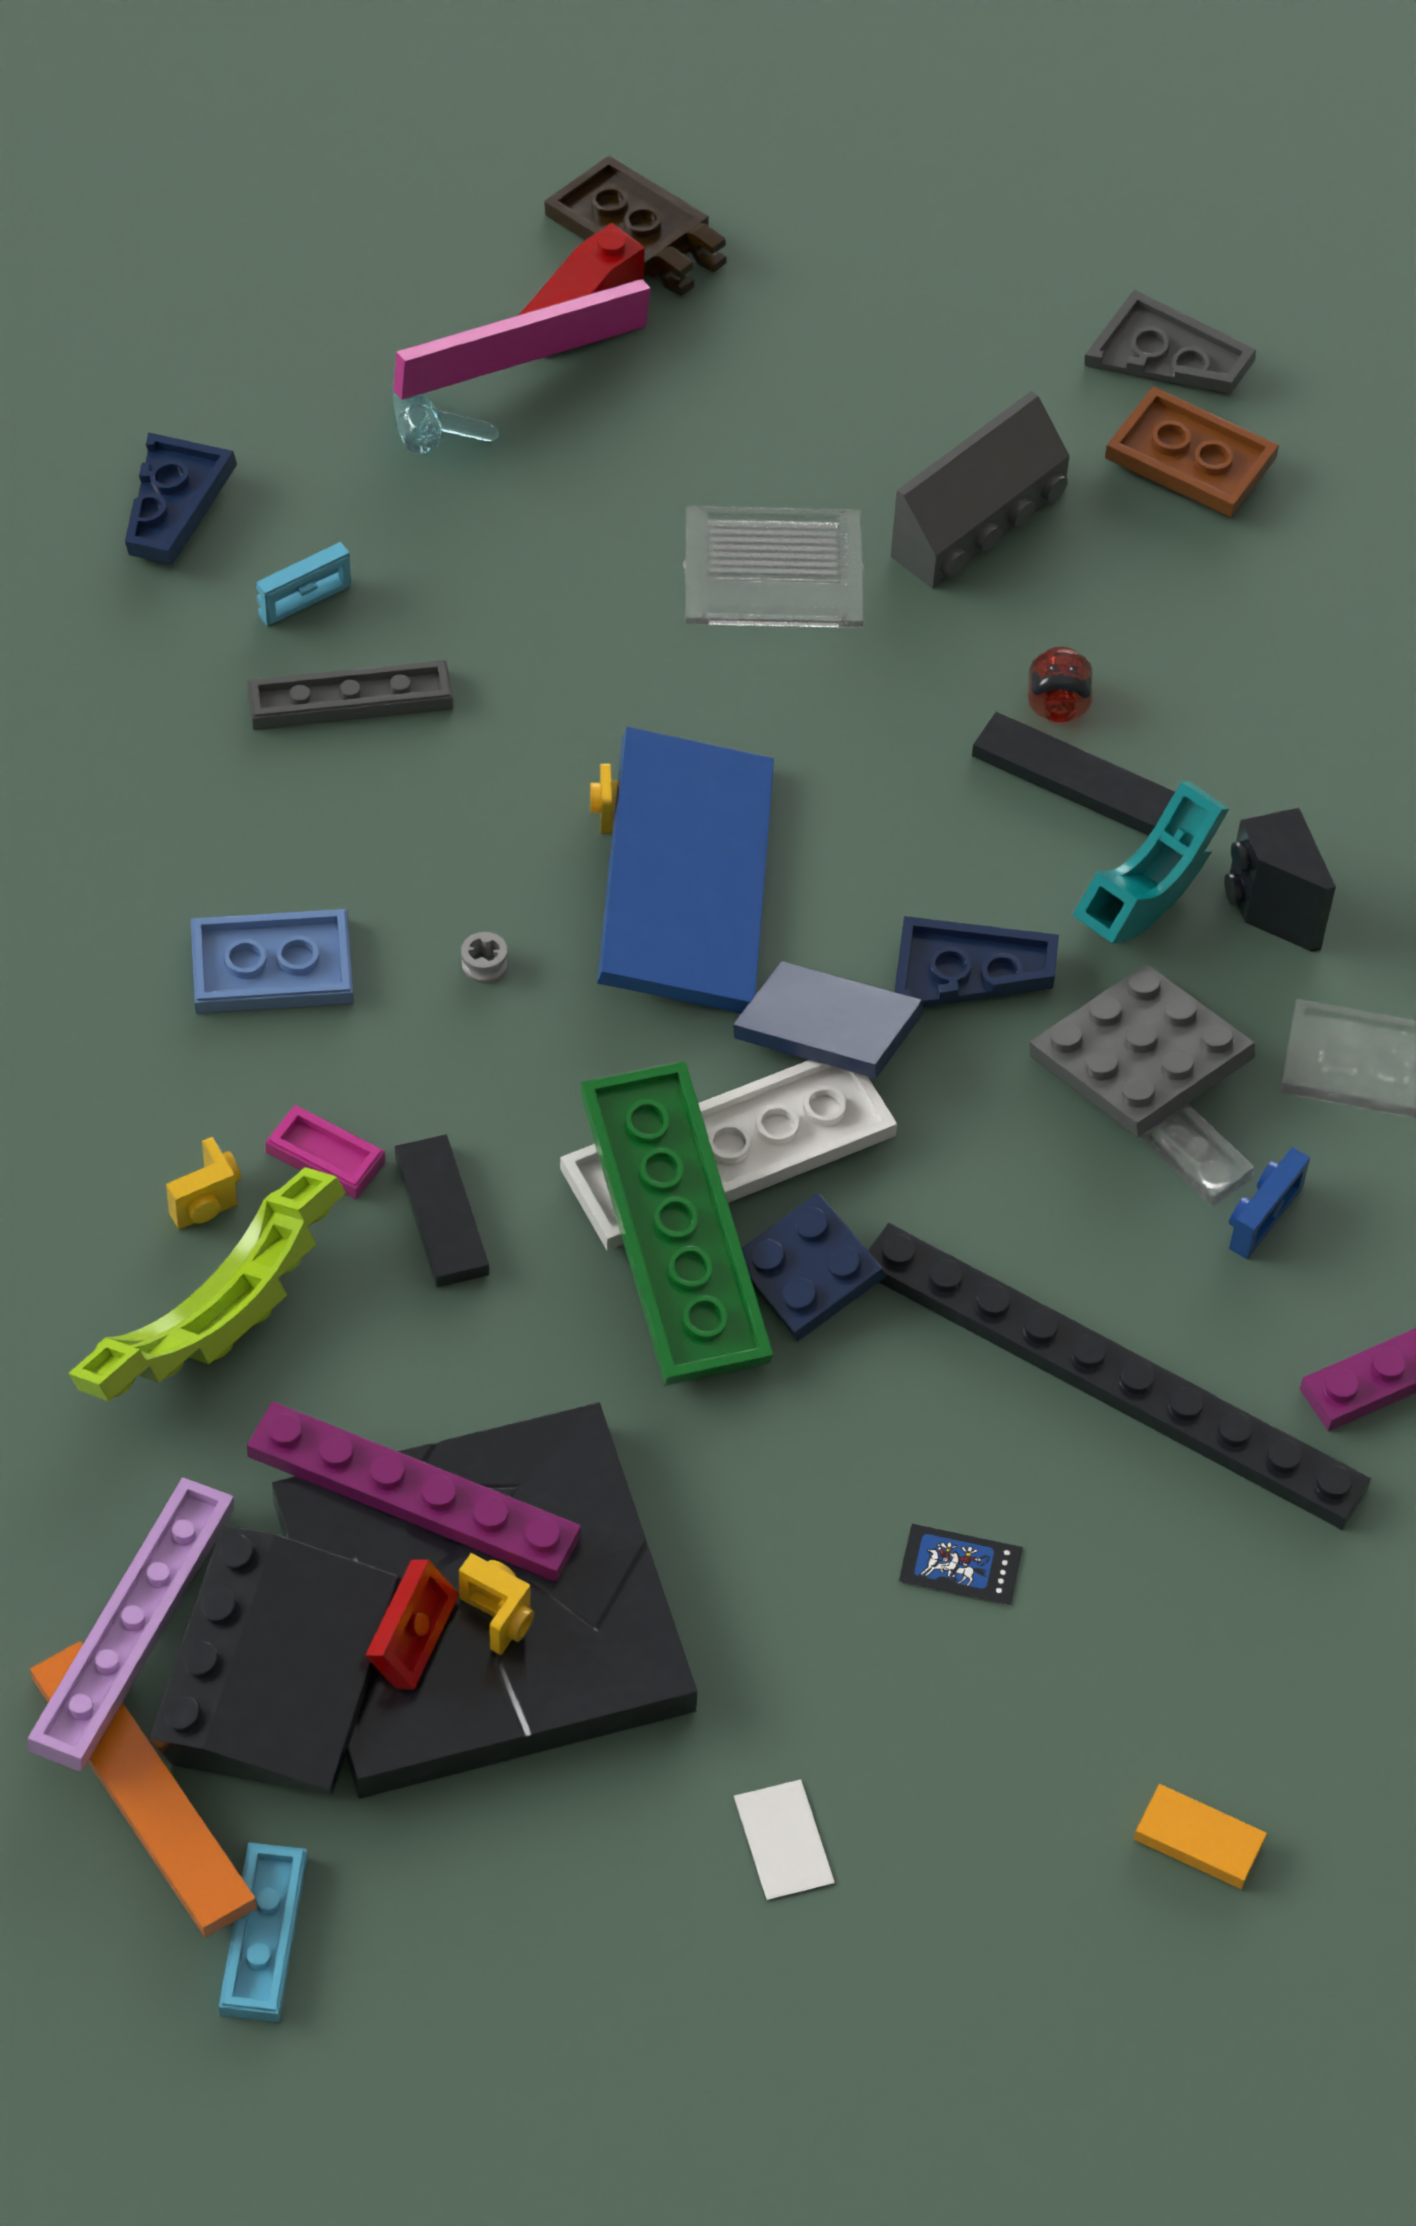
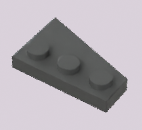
[1085,289,1256,394]

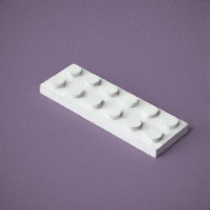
[560,1060,897,1251]

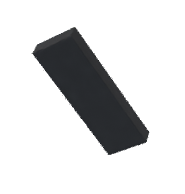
[395,1134,489,1287]

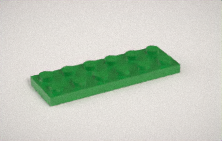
[580,1061,773,1386]

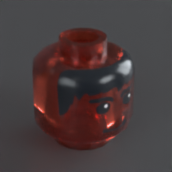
[1028,647,1093,723]

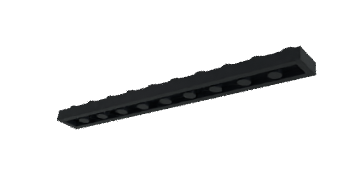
[868,1223,1371,1530]

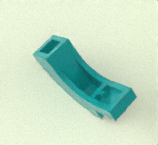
[1072,781,1230,944]

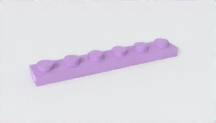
[27,1477,234,1772]

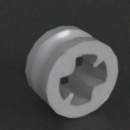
[461,932,508,983]

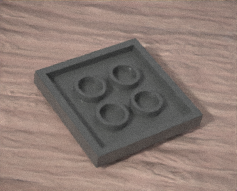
[1030,963,1255,1138]

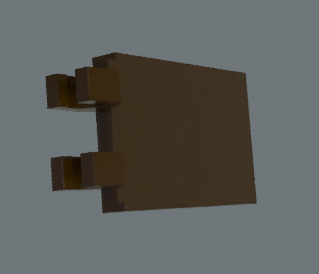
[544,156,727,296]

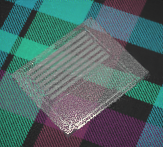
[683,506,864,628]

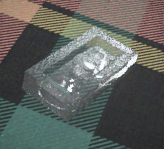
[1140,1104,1254,1206]

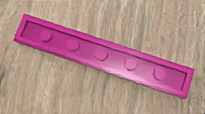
[393,279,651,400]

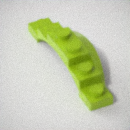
[68,1167,346,1402]

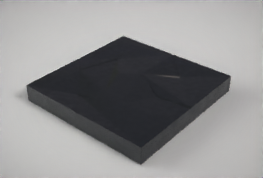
[272,1402,698,1799]

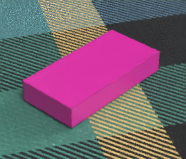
[265,1105,386,1200]

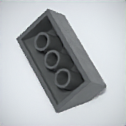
[890,391,1070,589]

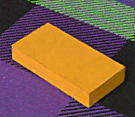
[1133,1784,1267,1890]

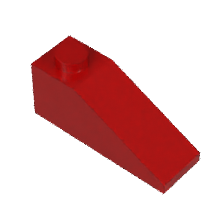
[518,223,645,316]

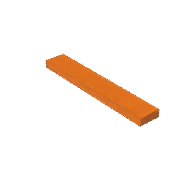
[30,1641,257,1938]

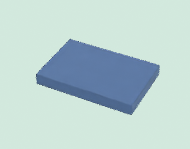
[191,909,354,1014]

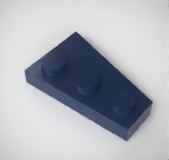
[125,432,237,565]
[895,916,1059,1007]

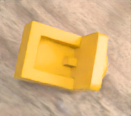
[166,1137,241,1230]
[459,1553,534,1655]

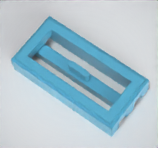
[256,542,351,626]

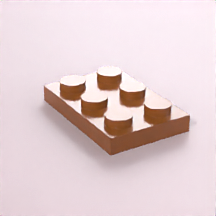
[1105,386,1279,518]

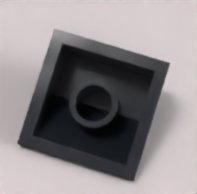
[1224,807,1336,952]

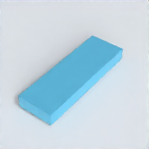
[219,1842,308,2023]

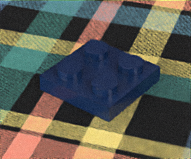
[742,1192,885,1341]

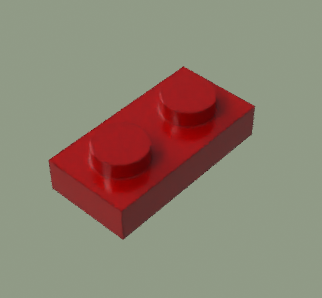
[365,1560,459,1690]

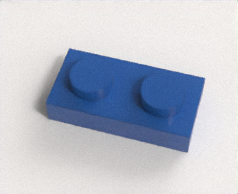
[1229,1147,1311,1259]

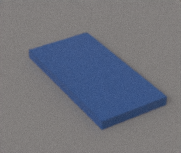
[597,727,774,1013]

